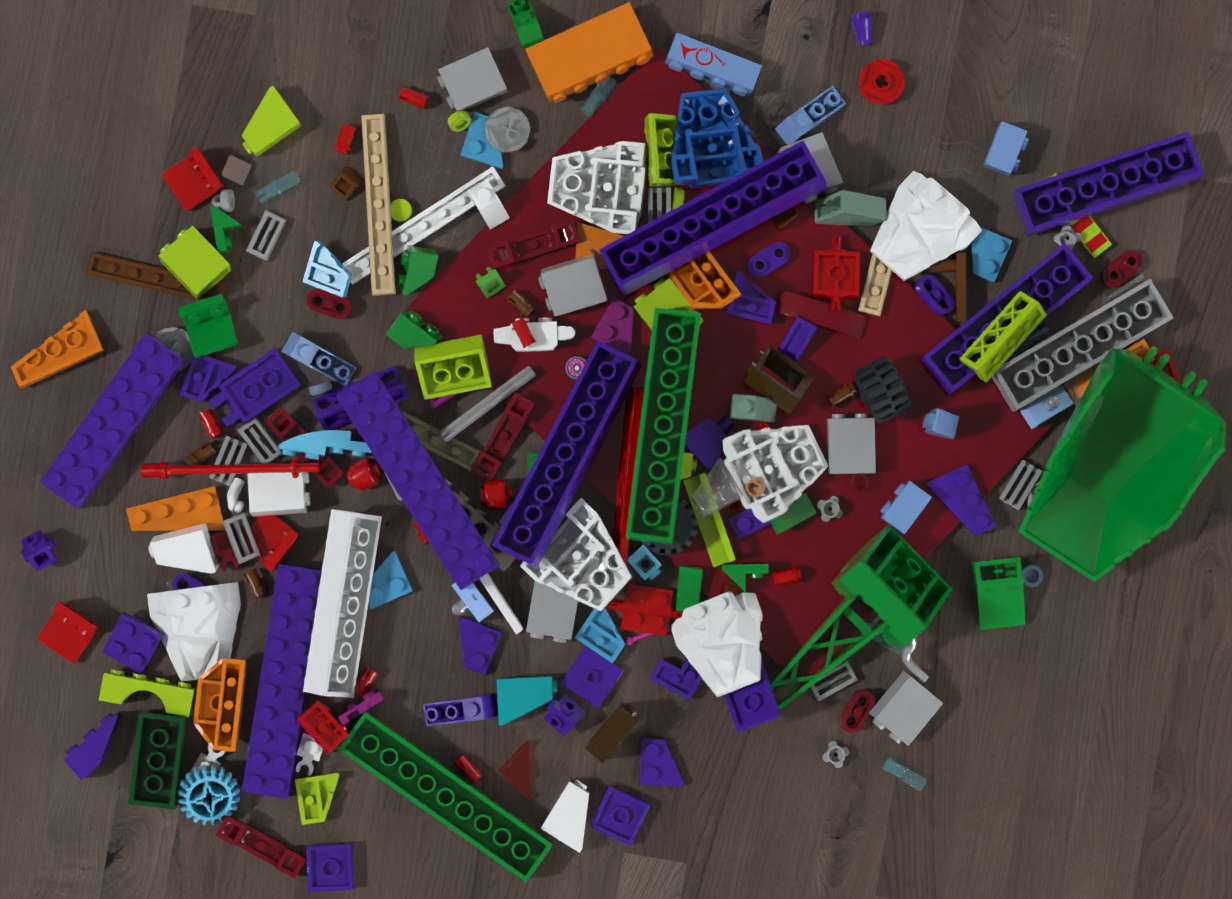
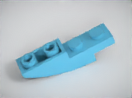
[278,430,372,460]

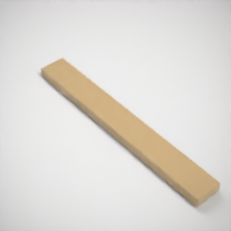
[361,114,396,296]

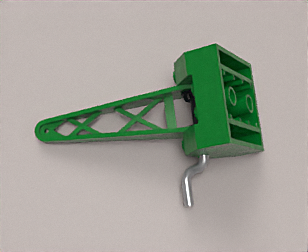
[770,524,953,710]

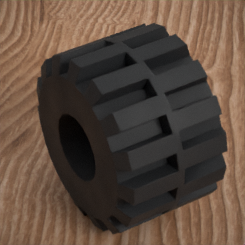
[854,356,912,424]
[642,498,698,556]

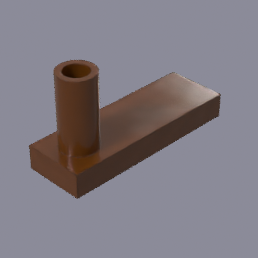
[928,253,966,323]

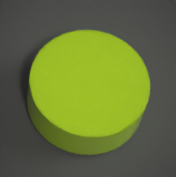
[448,110,472,132]
[672,188,685,210]
[390,199,412,222]

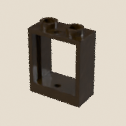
[745,344,815,414]
[585,704,639,764]

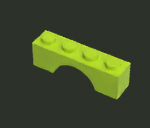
[99,669,197,717]

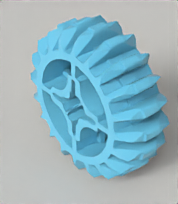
[178,764,240,826]

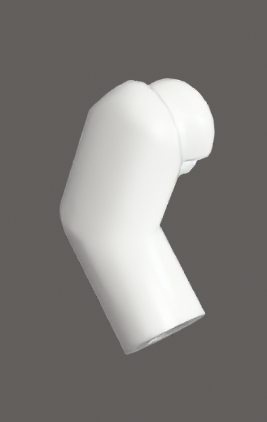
[227,478,245,513]

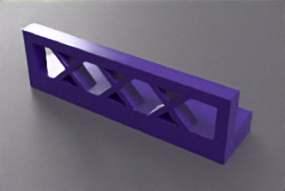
[312,365,409,431]

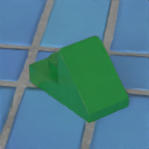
[210,206,243,254]
[721,564,768,592]

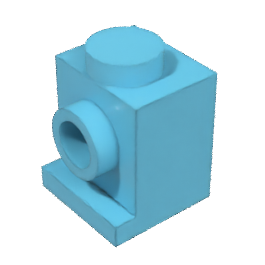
[627,545,661,580]

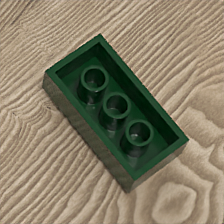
[128,711,188,810]

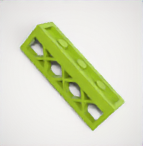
[960,291,1047,383]
[683,473,736,567]

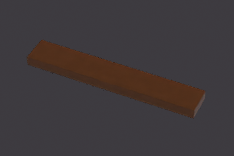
[86,252,225,301]

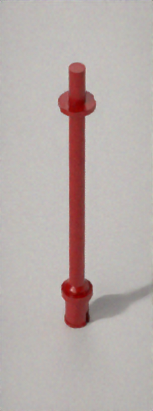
[141,458,320,480]

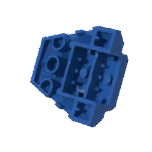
[671,88,763,189]

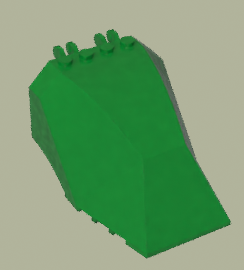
[1018,345,1226,582]

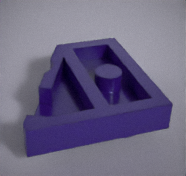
[726,271,776,325]
[180,355,237,403]
[459,617,502,675]
[640,738,684,786]

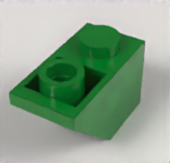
[507,0,544,50]
[396,245,438,295]
[386,309,443,348]

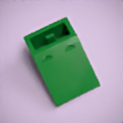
[972,557,1025,630]

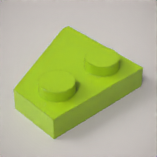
[295,772,340,825]

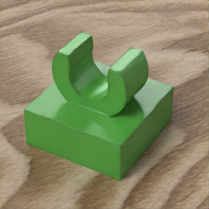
[476,267,506,298]

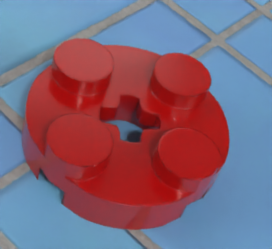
[858,59,905,105]

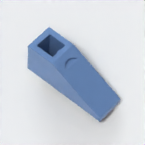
[775,86,846,145]
[282,331,357,386]
[922,409,959,439]

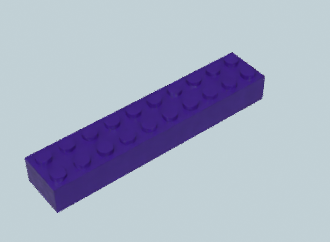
[599,140,828,296]
[492,340,642,569]
[336,371,500,591]
[242,564,322,799]

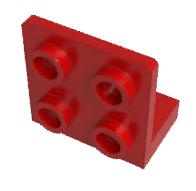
[162,146,225,212]
[238,515,301,572]
[37,601,100,664]
[297,701,349,754]

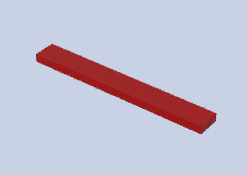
[612,387,643,564]

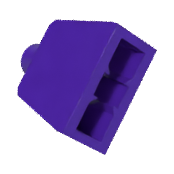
[685,415,735,470]

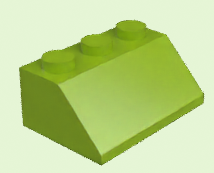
[644,113,679,188]
[414,334,492,400]

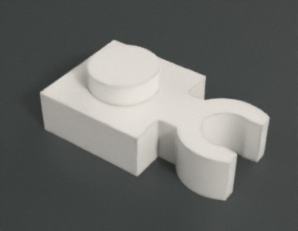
[296,733,323,776]
[190,746,226,782]

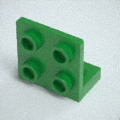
[178,294,238,358]

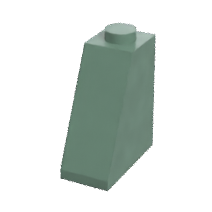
[814,190,887,226]
[730,394,777,423]

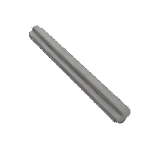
[439,366,535,442]

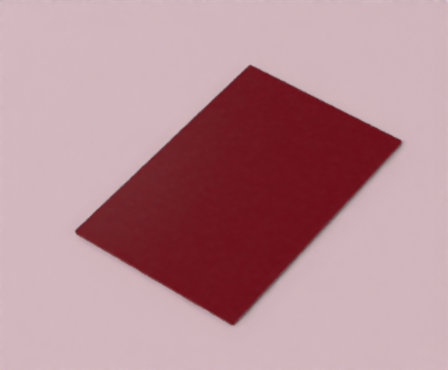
[408,47,1052,685]

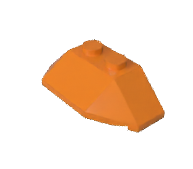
[668,251,741,309]
[193,658,246,752]

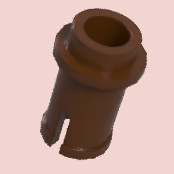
[506,290,536,318]
[827,382,857,408]
[186,441,217,465]
[243,568,267,599]

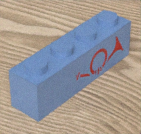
[665,33,762,96]

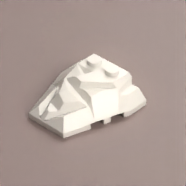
[547,141,647,234]
[870,171,982,281]
[723,425,828,523]
[520,498,632,611]
[147,582,241,682]
[671,592,763,697]

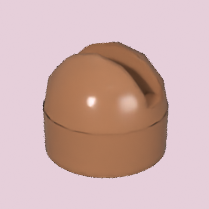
[746,477,766,497]

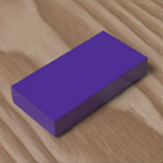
[778,315,818,362]

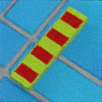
[1051,173,1112,259]

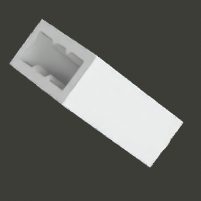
[248,472,311,517]

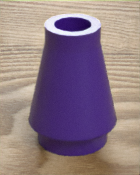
[850,11,873,46]

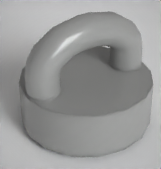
[212,189,235,212]

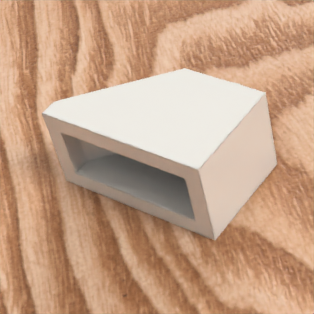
[467,179,510,230]

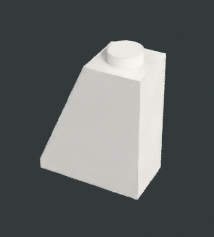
[149,523,219,573]
[541,779,589,853]

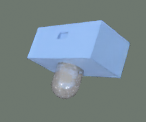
[1019,384,1074,429]
[451,582,494,622]

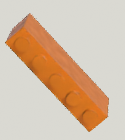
[525,2,653,103]

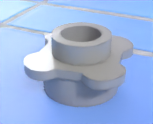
[1054,224,1081,250]
[817,496,843,522]
[822,741,849,768]

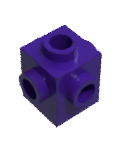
[21,529,57,571]
[544,694,585,736]

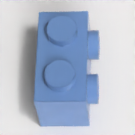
[983,121,1029,176]
[880,481,932,534]

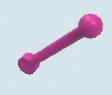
[624,625,670,645]

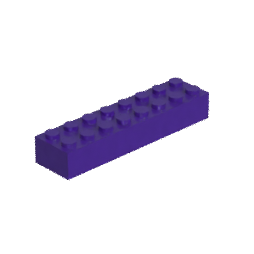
[1012,131,1204,237]
[919,243,1093,395]
[40,333,187,509]

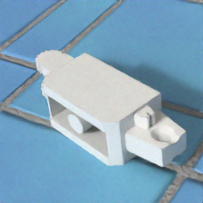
[494,318,576,352]

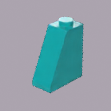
[497,676,557,725]

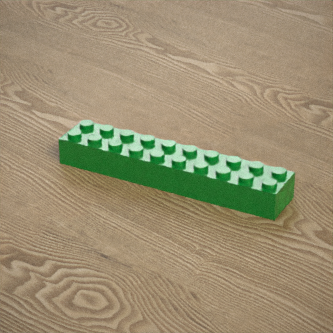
[626,307,701,545]
[338,710,553,882]

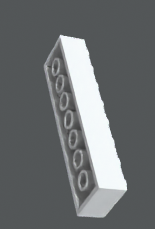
[303,509,382,698]

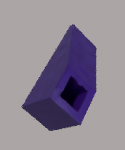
[423,693,498,726]
[63,713,121,780]

